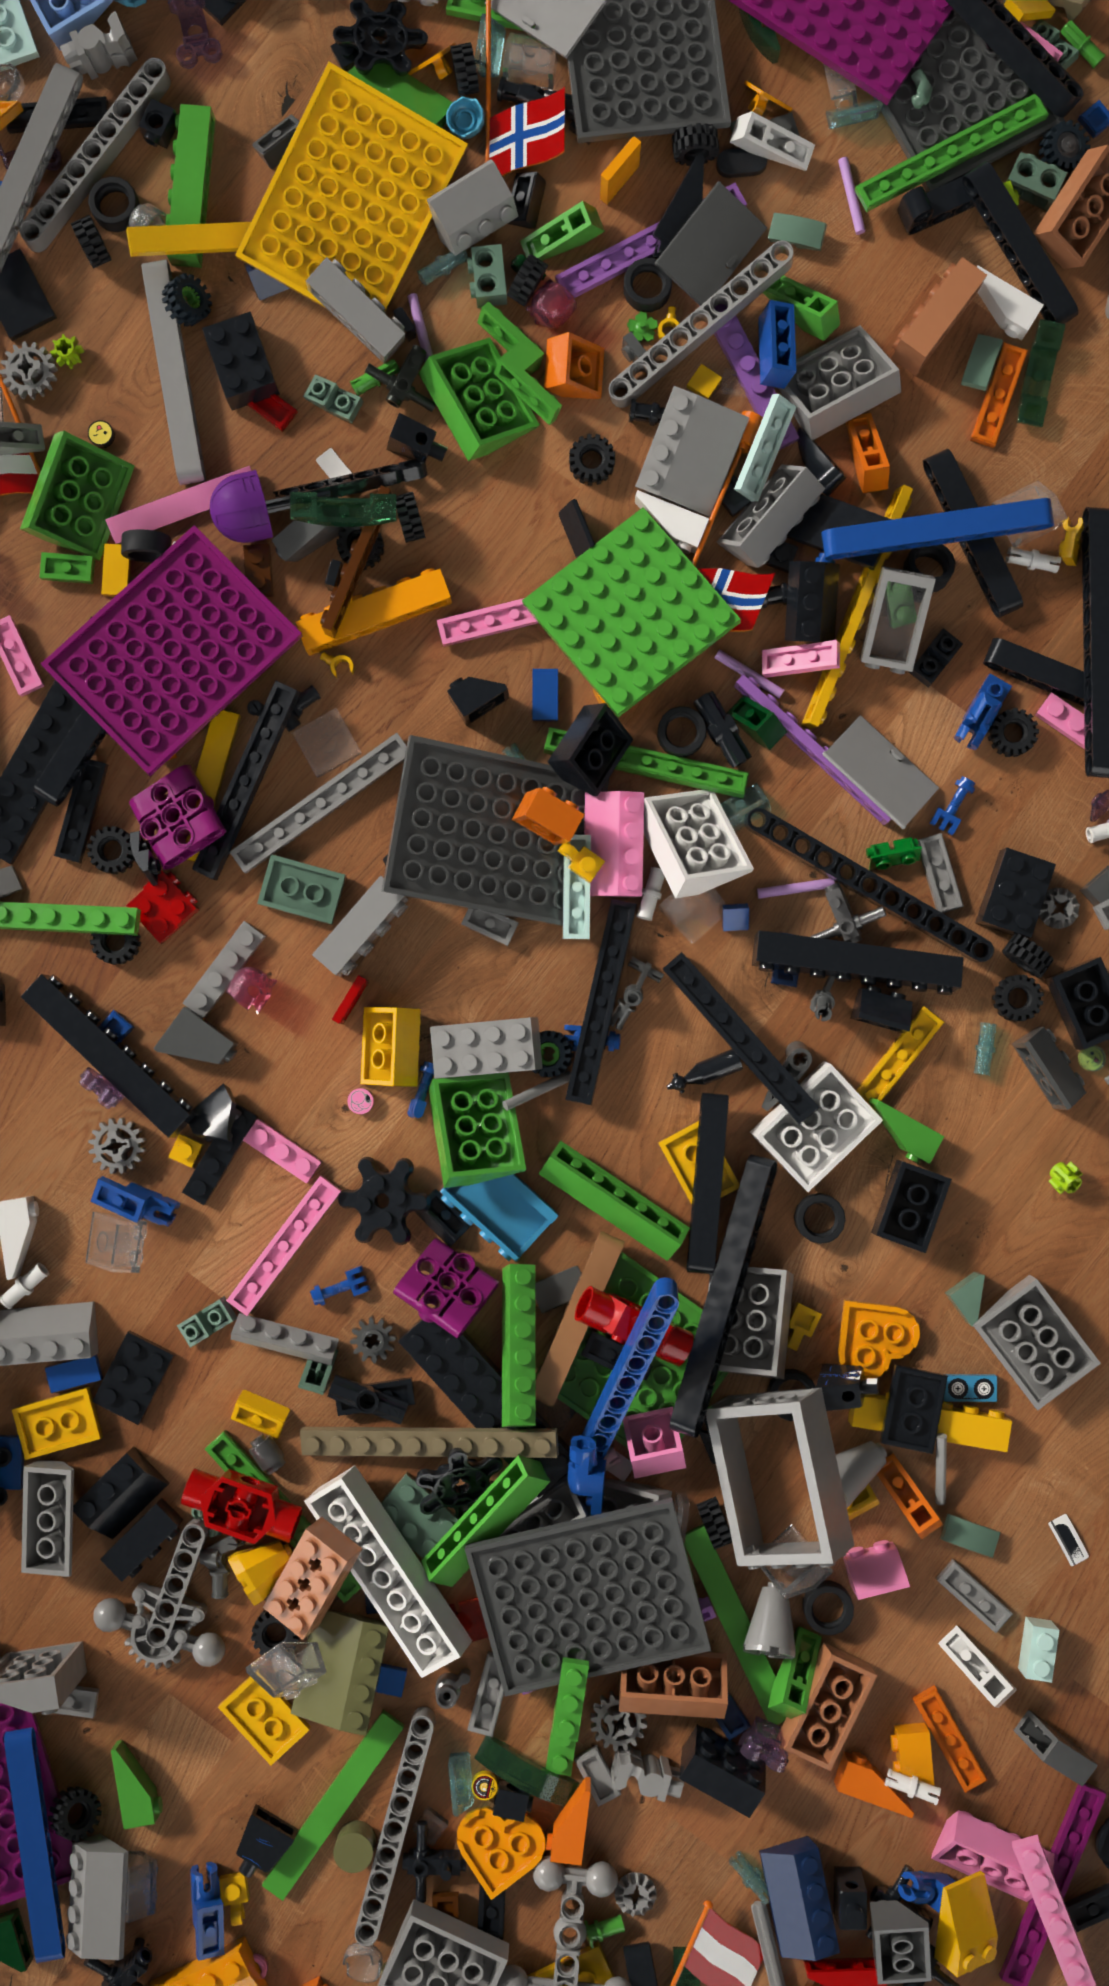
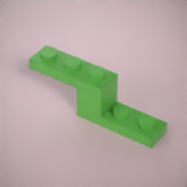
[477,301,562,425]
[545,1657,589,1776]

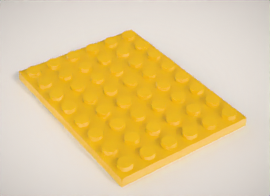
[235,62,468,312]

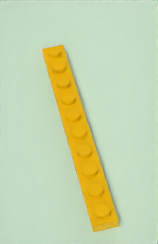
[801,485,913,729]

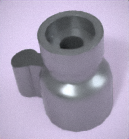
[435,1668,471,1709]

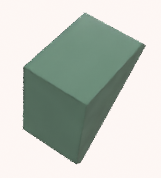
[945,1272,985,1327]
[298,1350,338,1395]

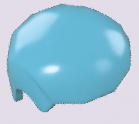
[446,96,485,139]

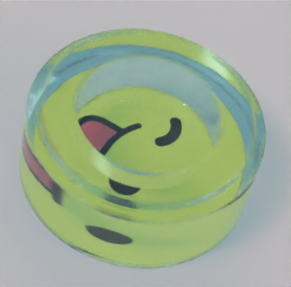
[1078,1045,1106,1071]

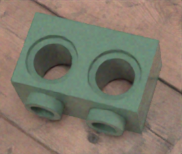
[1006,152,1067,211]
[467,244,507,308]

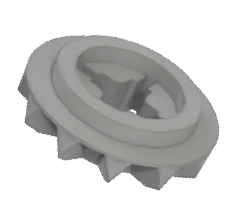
[1039,888,1080,929]
[615,1872,657,1917]

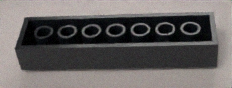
[398,1306,570,1498]

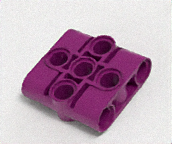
[129,765,226,870]
[393,1238,500,1339]

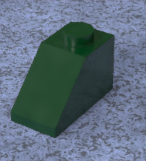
[726,695,787,750]
[0,1908,34,1972]

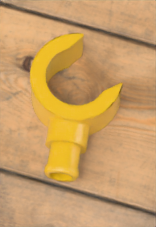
[658,306,679,340]
[320,652,355,678]

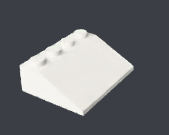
[644,790,754,899]
[750,1061,883,1192]

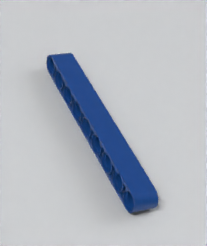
[821,498,1055,560]
[581,1277,679,1459]
[4,1727,66,1964]

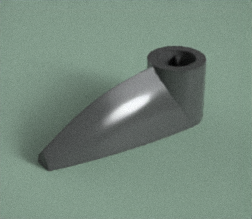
[762,1041,812,1111]

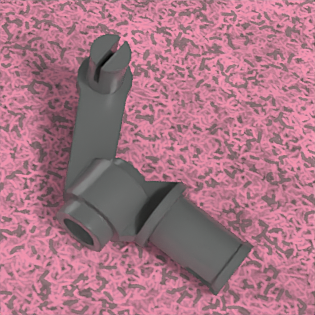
[610,956,664,1030]
[810,976,852,1021]
[200,1536,246,1599]

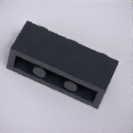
[100,1498,183,1582]

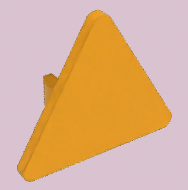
[408,43,456,80]
[743,80,793,116]

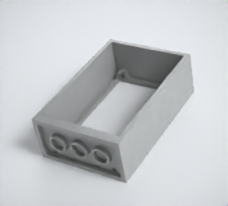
[706,1388,855,1569]

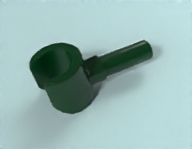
[510,254,546,281]

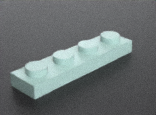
[734,394,796,502]
[563,835,591,939]

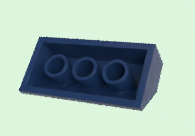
[759,1836,840,1961]

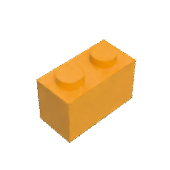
[890,1722,934,1785]

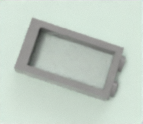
[860,566,936,674]

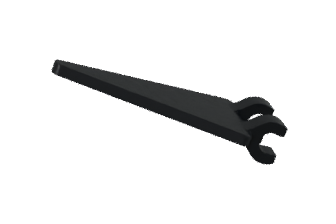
[653,154,704,259]

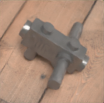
[810,882,887,943]

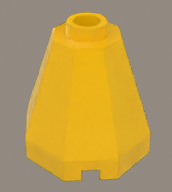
[228,1540,293,1606]

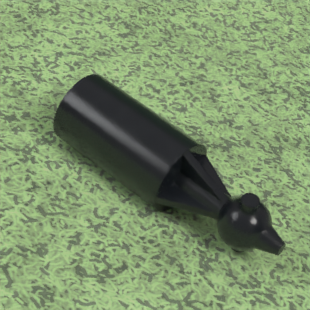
[666,1049,743,1093]

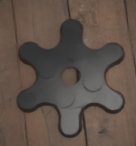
[333,0,428,76]
[338,1157,431,1245]
[416,1448,503,1520]

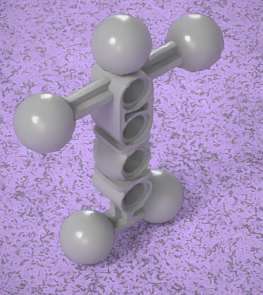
[496,1855,632,1986]

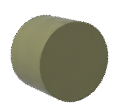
[333,1820,376,1873]

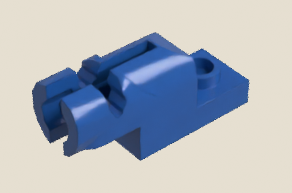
[954,673,1012,750]
[90,1176,180,1227]
[567,1435,607,1516]
[190,1862,225,1961]
[898,1871,956,1913]

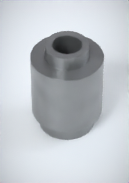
[249,1434,286,1475]

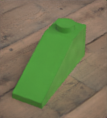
[520,201,605,261]
[763,275,840,341]
[868,1098,945,1164]
[768,1626,822,1719]
[111,1740,163,1829]

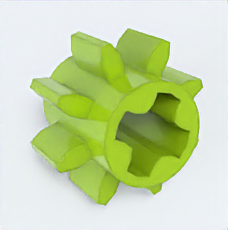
[50,334,85,369]
[1049,1161,1083,1194]

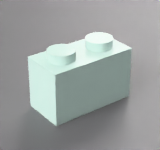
[1018,1616,1060,1683]

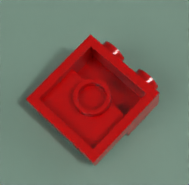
[126,870,200,944]

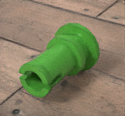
[584,1914,625,1948]

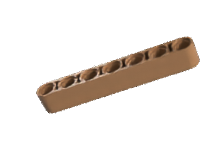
[535,1231,625,1407]

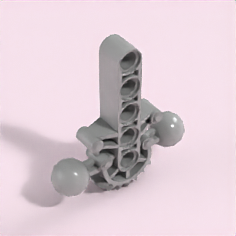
[93,1518,226,1670]

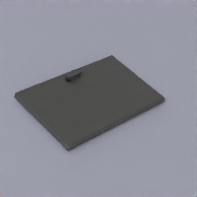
[655,181,767,306]

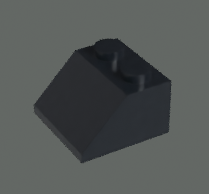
[447,677,509,726]
[850,985,913,1032]

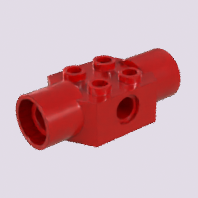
[575,1286,694,1366]
[181,1468,303,1544]

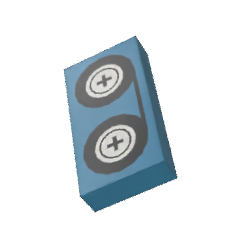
[943,1374,997,1402]

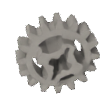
[0,341,58,400]
[88,1118,146,1174]
[590,1691,647,1751]

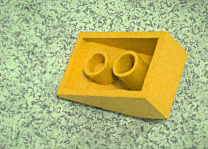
[934,1870,998,1978]

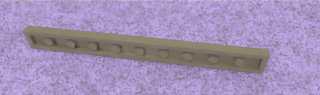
[300,1427,559,1458]

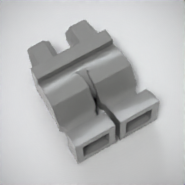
[60,10,138,80]
[610,1744,684,1802]

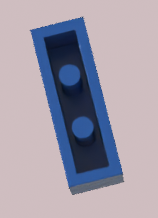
[758,300,797,389]

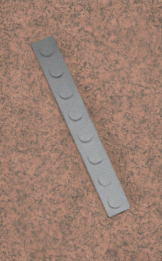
[230,733,407,874]

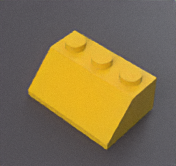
[361,1007,421,1087]

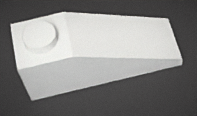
[730,111,815,171]
[977,266,1044,341]
[635,490,709,554]
[0,1196,39,1280]
[938,1625,1017,1708]

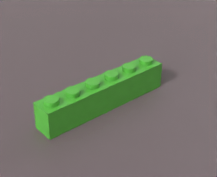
[166,104,216,268]
[538,1141,690,1261]
[502,1264,536,1427]
[421,1455,550,1587]

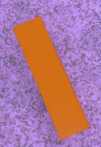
[970,342,1028,448]
[912,1685,988,1793]

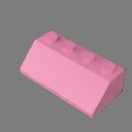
[584,791,644,897]
[931,1810,1055,1902]

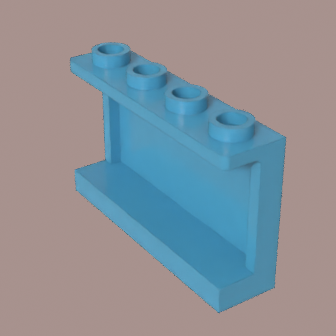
[440,1174,559,1262]

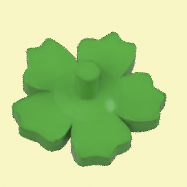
[627,311,658,343]

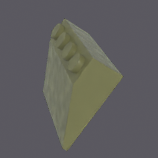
[291,1609,389,1736]

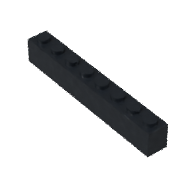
[752,930,964,995]
[20,974,196,1138]

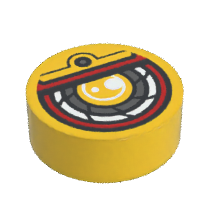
[471,1770,498,1800]

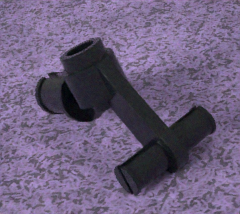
[247,685,321,732]

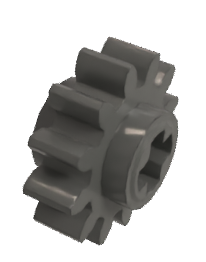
[350,1315,397,1363]

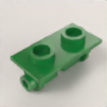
[866,837,922,871]

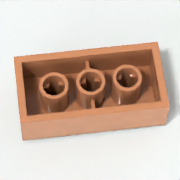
[1034,145,1109,269]
[891,257,987,376]
[263,1517,363,1640]
[777,1642,878,1771]
[619,1652,728,1719]

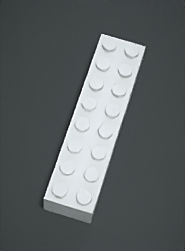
[304,1465,472,1678]

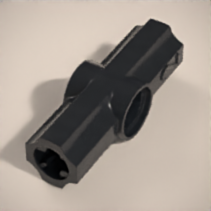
[694,691,752,769]
[327,1374,409,1425]

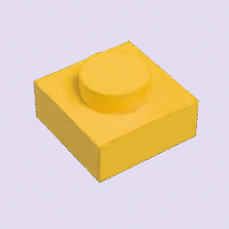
[168,1133,204,1168]

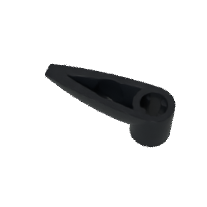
[797,427,847,496]

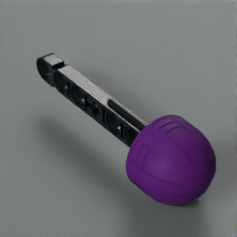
[210,459,428,543]

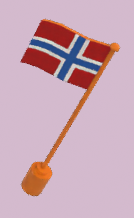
[485,0,565,176]
[692,411,775,632]

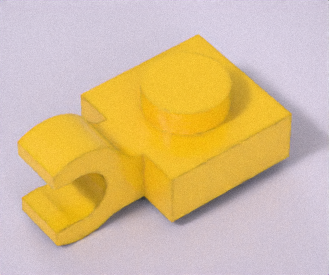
[1059,517,1085,566]
[557,843,605,883]
[787,1302,822,1351]
[219,1872,250,1926]

